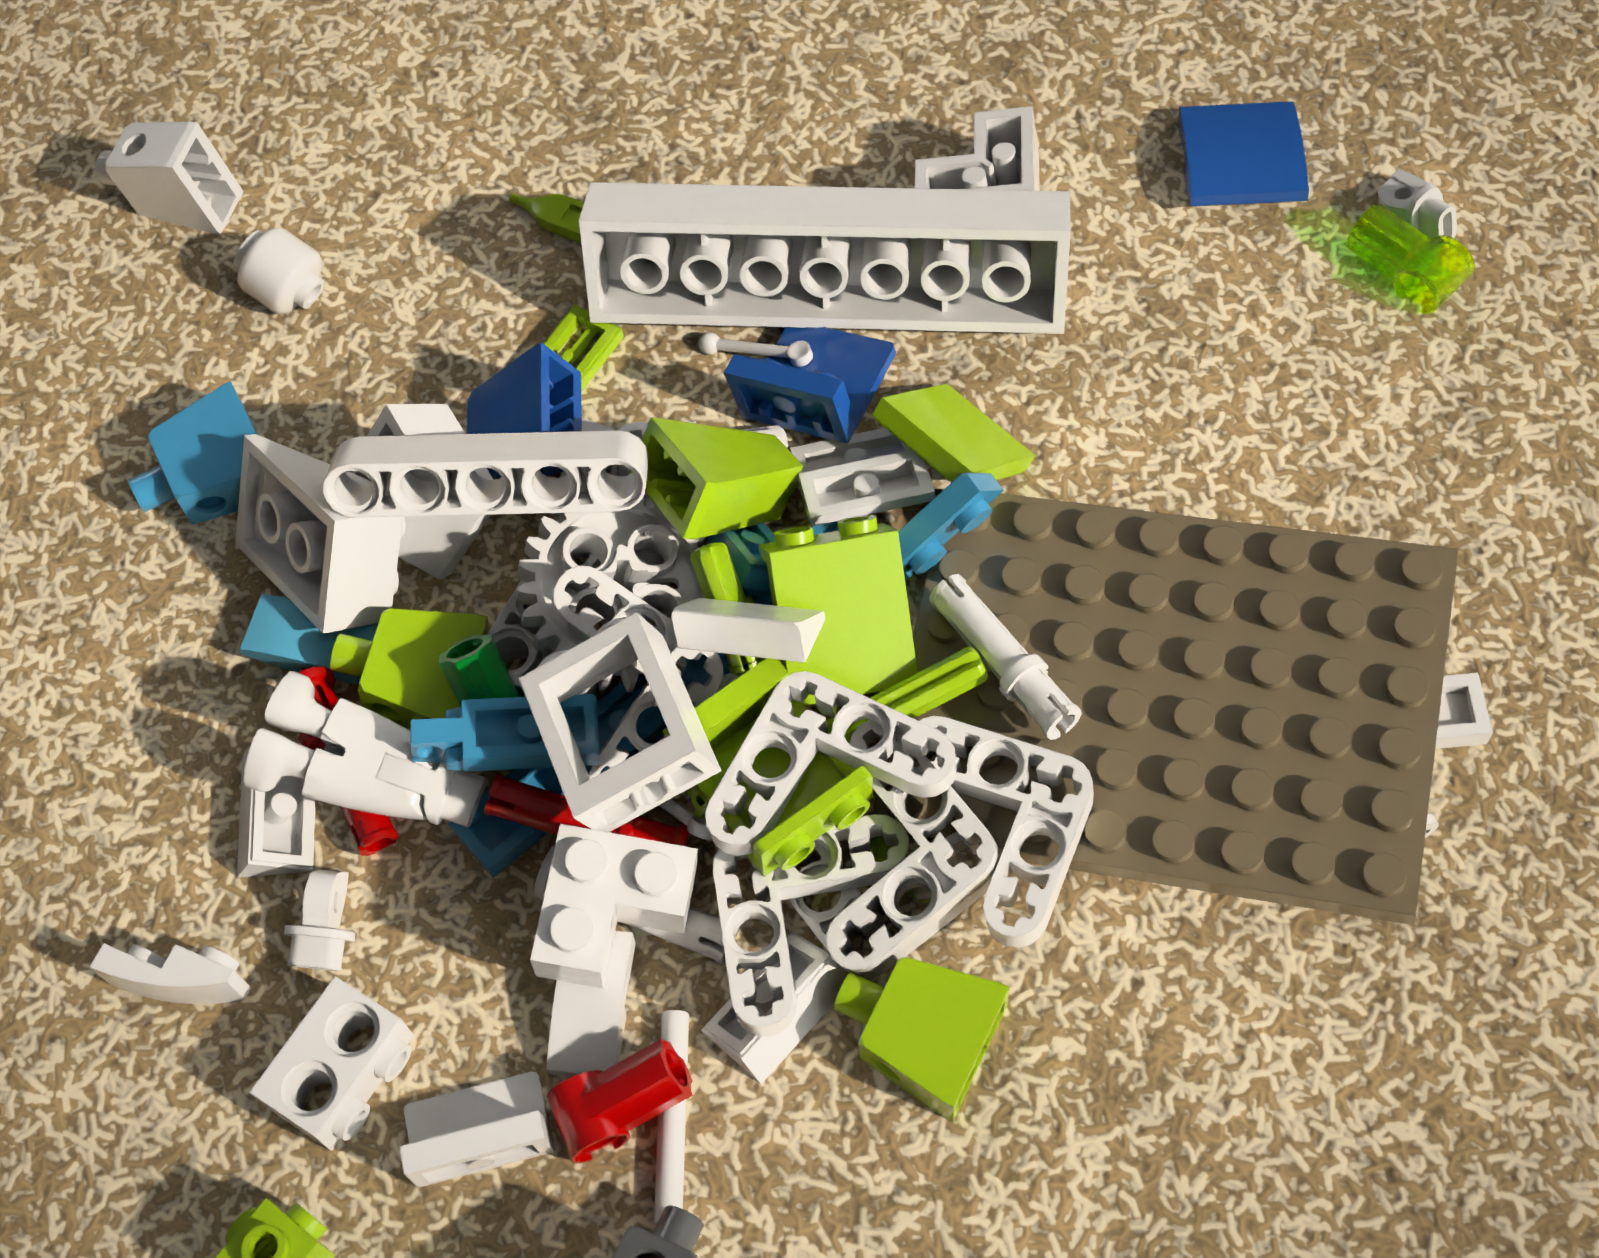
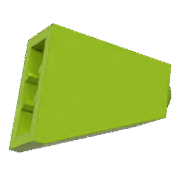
[629,417,803,540]

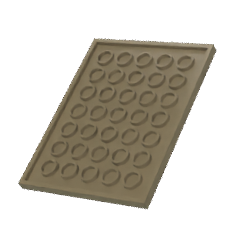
[872,493,1459,925]

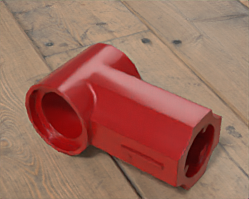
[546,1039,693,1163]

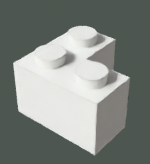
[915,106,1040,191]
[530,824,697,988]

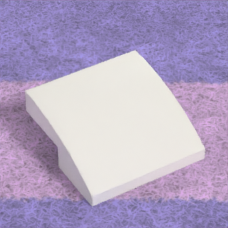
[790,428,935,526]

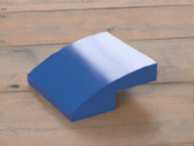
[1178,101,1309,206]

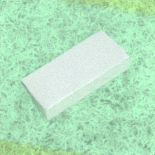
[671,598,826,662]
[237,747,315,878]
[701,931,847,1084]

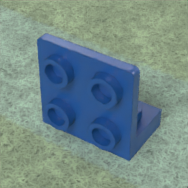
[723,327,896,444]

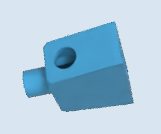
[128,381,258,525]

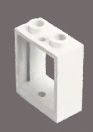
[519,612,721,832]

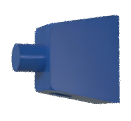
[465,342,582,480]

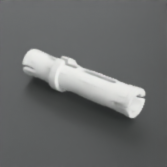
[929,574,1082,740]

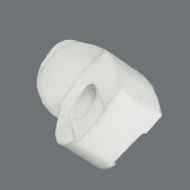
[1378,169,1457,246]
[284,870,355,971]

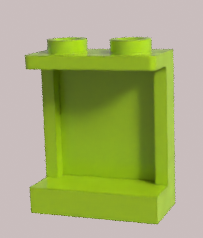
[758,515,918,706]
[663,658,873,877]

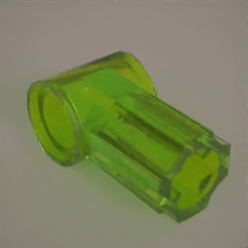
[1345,204,1475,315]

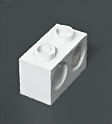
[249,976,414,1151]

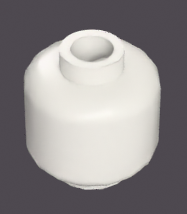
[233,228,325,314]

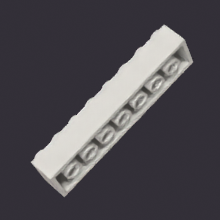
[579,182,1071,334]

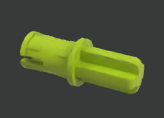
[690,542,765,674]

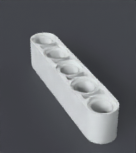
[323,431,649,518]

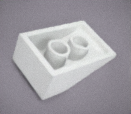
[235,434,406,634]

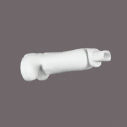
[243,671,487,828]

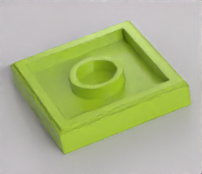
[872,384,1036,483]

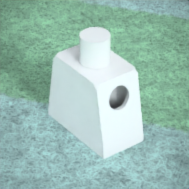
[96,122,243,235]

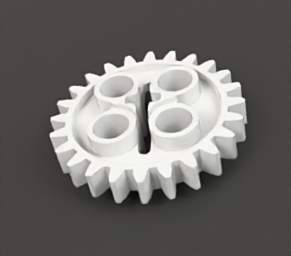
[515,496,706,693]

